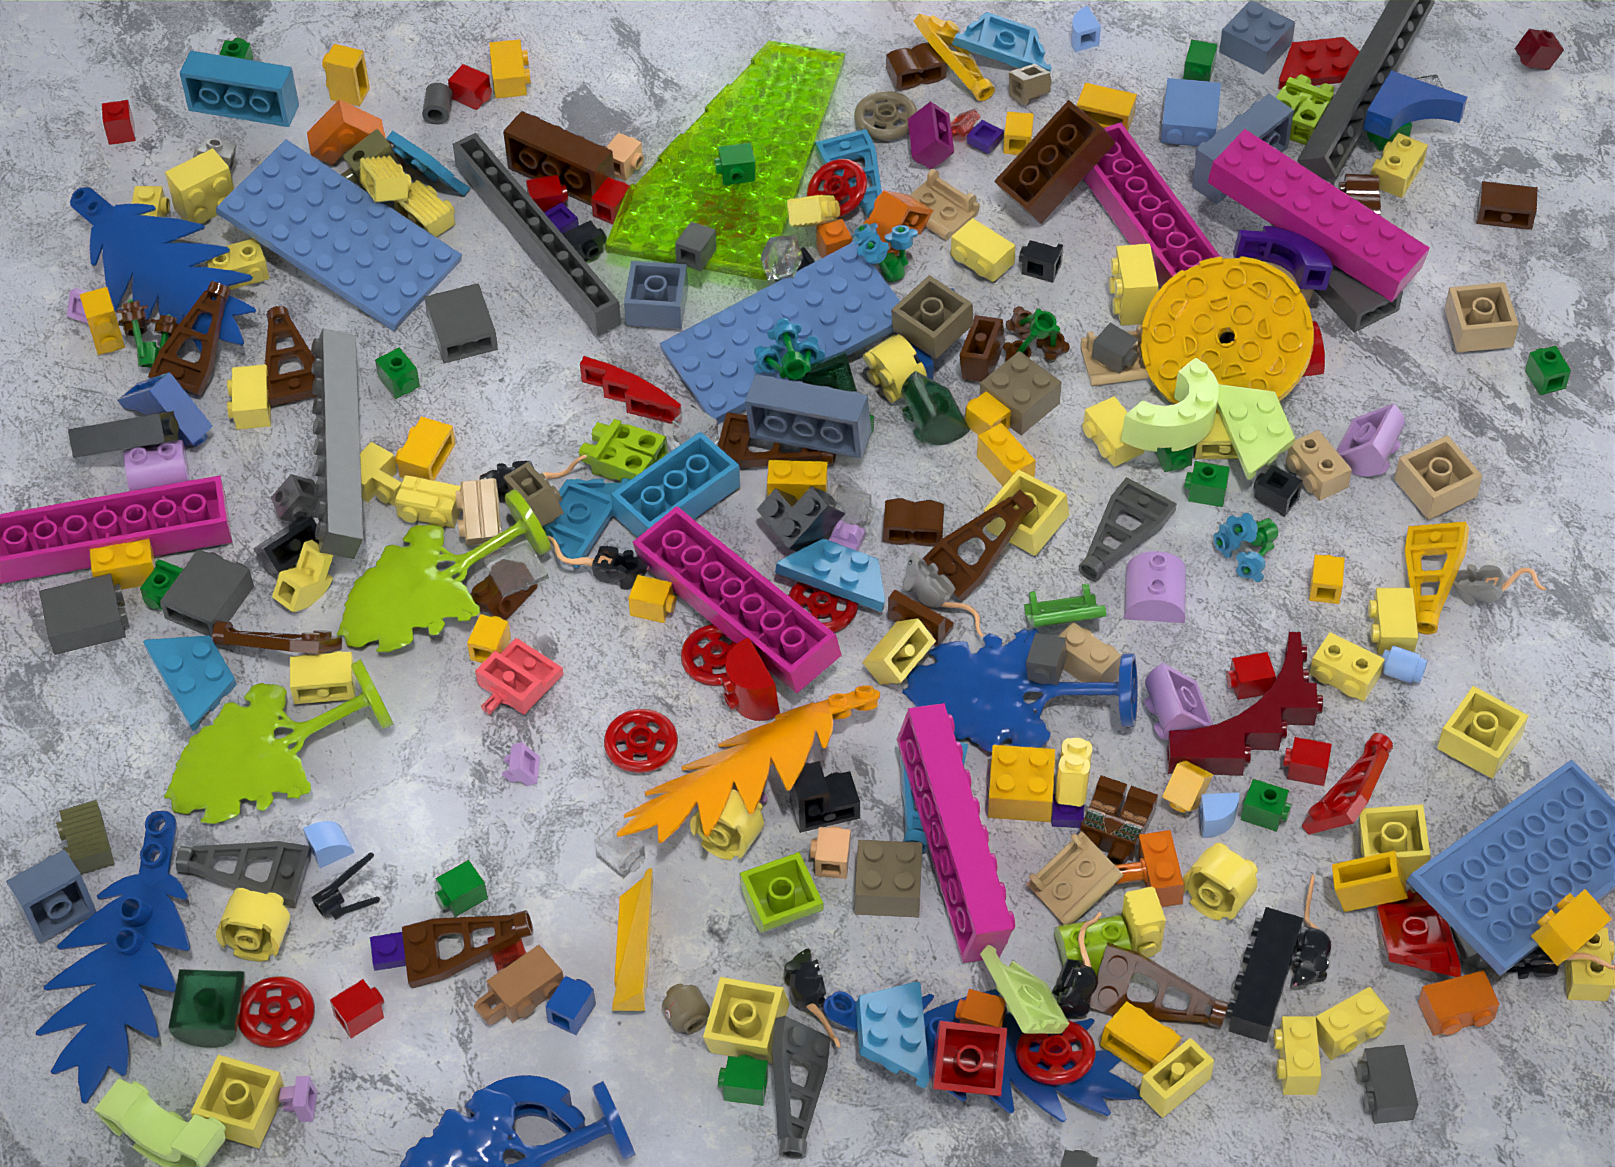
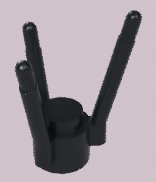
[311,852,380,920]

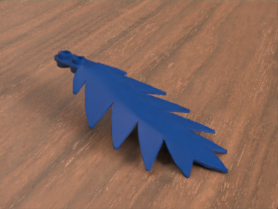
[70,187,256,352]
[36,810,190,1104]
[823,989,1143,1122]

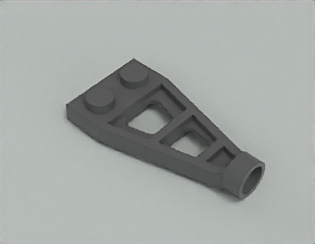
[1079,477,1177,581]
[176,841,312,907]
[772,1016,831,1159]

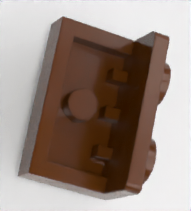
[470,561,538,620]
[888,590,954,646]

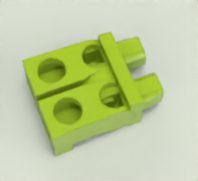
[1275,74,1334,145]
[578,419,668,481]

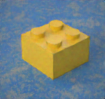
[988,745,1055,822]

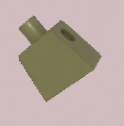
[340,129,399,192]

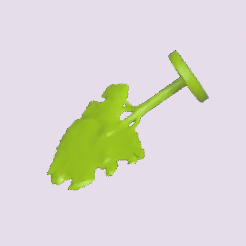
[336,489,551,652]
[164,659,394,824]

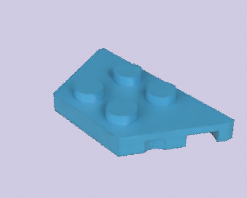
[952,12,1052,72]
[386,130,471,197]
[542,478,630,569]
[775,538,885,612]
[143,635,237,731]
[856,982,930,1088]

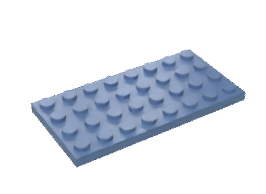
[216,139,462,331]
[660,241,900,426]
[1407,759,1615,976]

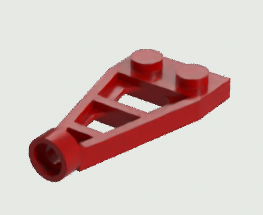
[1301,733,1393,835]

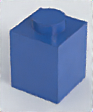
[545,976,596,1035]

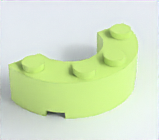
[1121,358,1219,452]
[94,1078,226,1167]

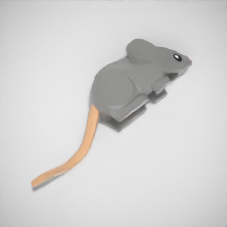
[903,553,983,638]
[1452,564,1546,605]

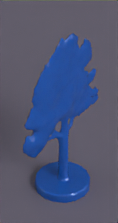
[902,628,1138,752]
[399,1081,636,1167]

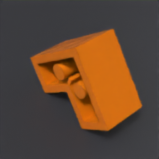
[307,99,386,165]
[863,190,933,255]

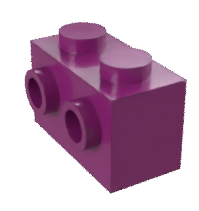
[908,101,954,170]

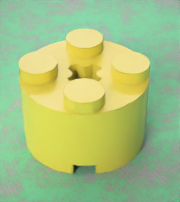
[863,334,927,403]
[690,788,764,860]
[1183,843,1258,921]
[216,888,290,962]

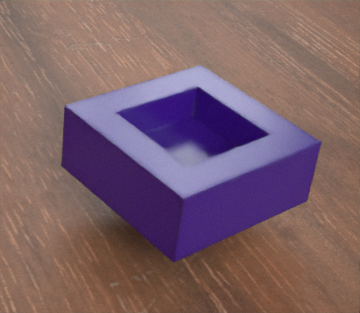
[967,120,1004,154]
[544,202,579,233]
[1052,793,1084,828]
[370,932,406,971]

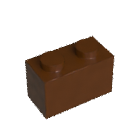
[1476,181,1538,230]
[959,315,1005,382]

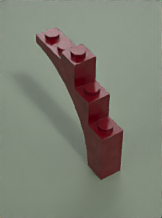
[1167,632,1323,776]

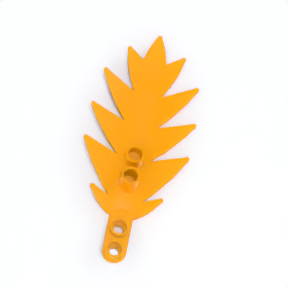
[616,685,880,843]

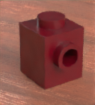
[1514,29,1564,70]

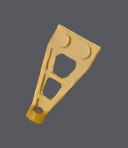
[913,13,995,101]
[1405,521,1469,635]

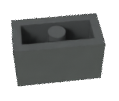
[1357,1045,1419,1124]

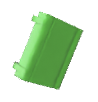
[1024,583,1106,627]

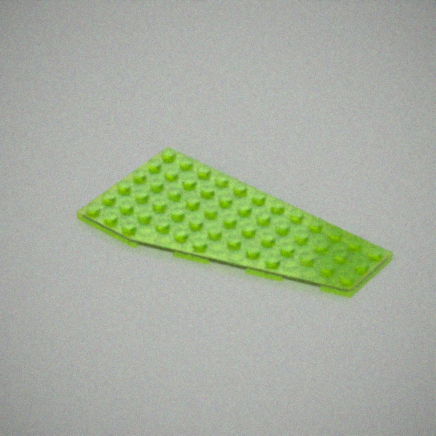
[605,40,845,281]

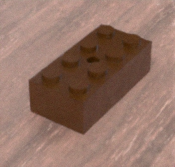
[994,100,1116,224]
[503,111,615,206]

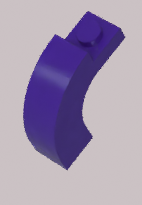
[1233,226,1333,290]

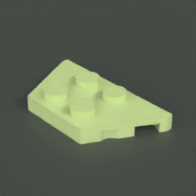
[1217,384,1295,480]
[980,945,1069,1034]

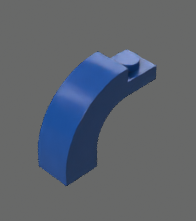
[465,1075,585,1135]

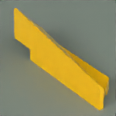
[612,868,654,1011]

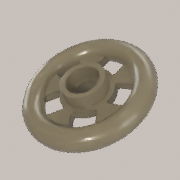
[854,91,917,140]

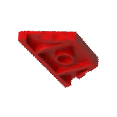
[1278,37,1360,90]
[1377,890,1461,977]

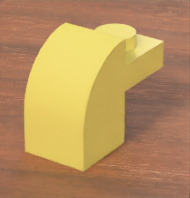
[360,442,402,507]
[272,540,333,612]

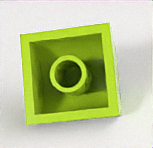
[739,852,824,933]
[1054,915,1133,979]

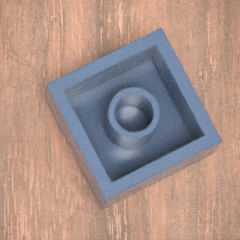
[1219,0,1295,75]
[624,261,688,329]
[6,849,97,944]

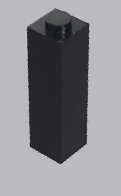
[68,411,179,458]

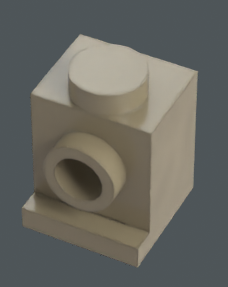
[1009,64,1052,105]

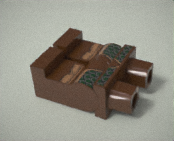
[1080,775,1158,865]

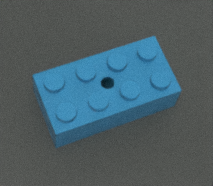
[179,50,299,127]
[611,431,740,538]

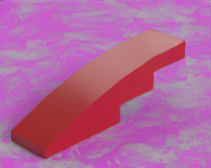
[580,356,682,427]

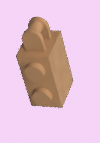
[474,945,564,1025]

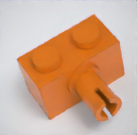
[1114,830,1184,907]

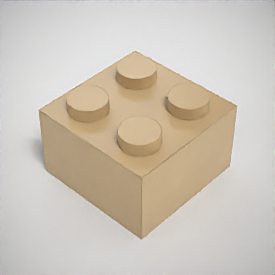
[1444,282,1519,352]
[1394,435,1482,520]

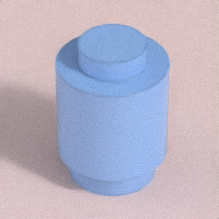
[1382,645,1428,684]

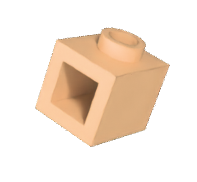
[607,132,644,181]
[810,826,851,879]

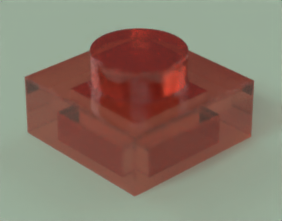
[951,109,981,137]
[487,929,526,971]

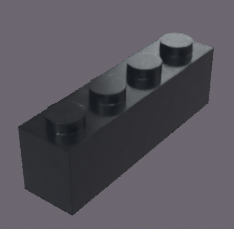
[1225,907,1304,1043]

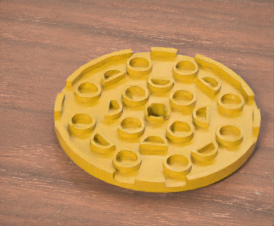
[1141,256,1314,414]

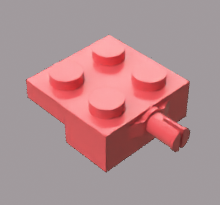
[475,638,564,715]

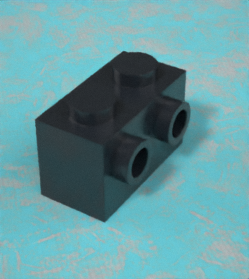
[253,517,319,574]

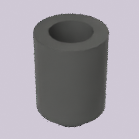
[422,83,452,125]

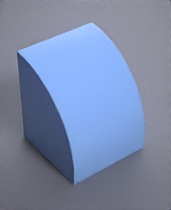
[1071,6,1101,52]
[1199,792,1239,838]
[303,821,355,868]

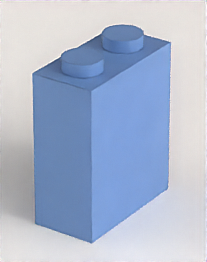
[1161,78,1221,146]

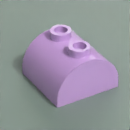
[1336,404,1405,477]
[123,440,190,491]
[1124,551,1186,623]
[1145,663,1213,740]

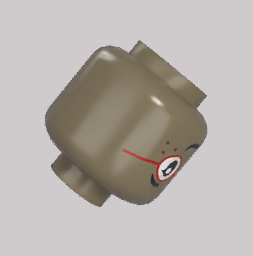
[662,983,710,1034]

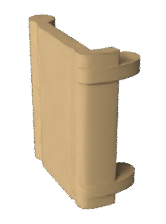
[909,169,980,241]
[1080,324,1150,386]
[1026,831,1124,925]

